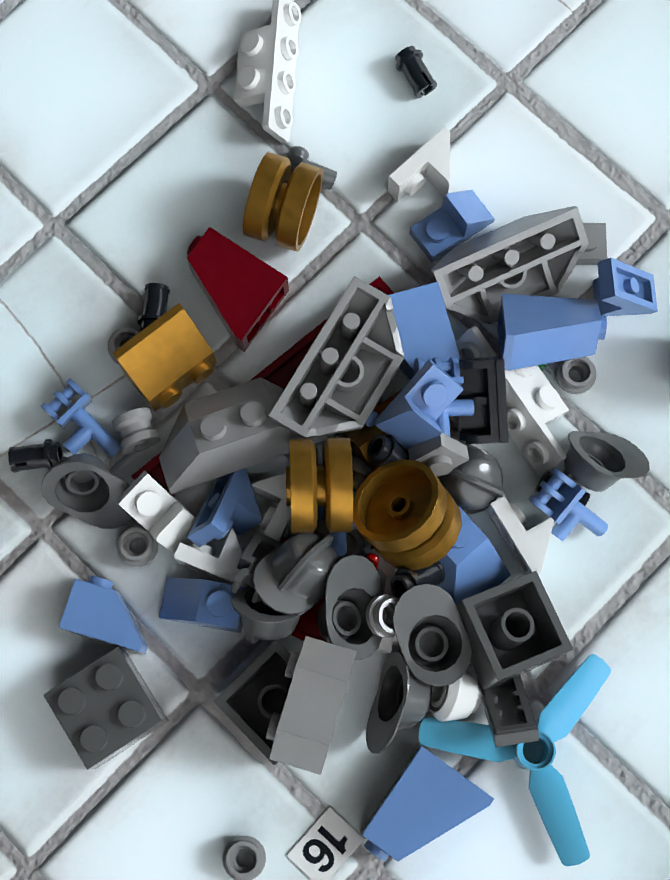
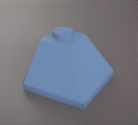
[435,507,511,605]

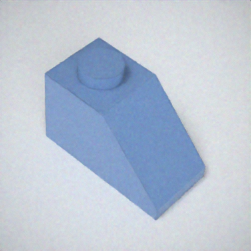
[59,575,148,654]
[159,577,243,633]

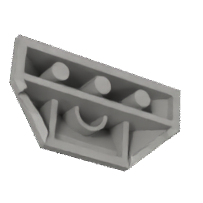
[431,206,589,324]
[268,276,404,439]
[159,377,327,494]

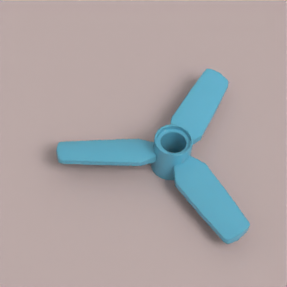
[419,654,611,867]

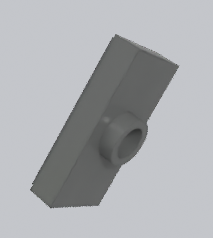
[478,675,539,747]

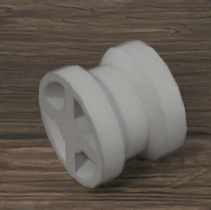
[112,407,161,454]

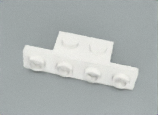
[234,0,301,143]
[456,326,569,477]

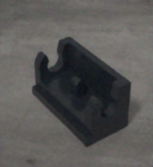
[456,356,509,444]

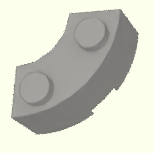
[266,636,357,775]

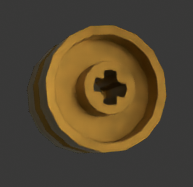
[243,152,323,252]
[286,438,353,534]
[353,459,462,571]

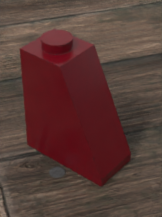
[186,227,289,352]

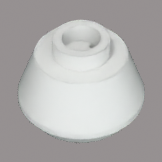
[429,672,482,722]

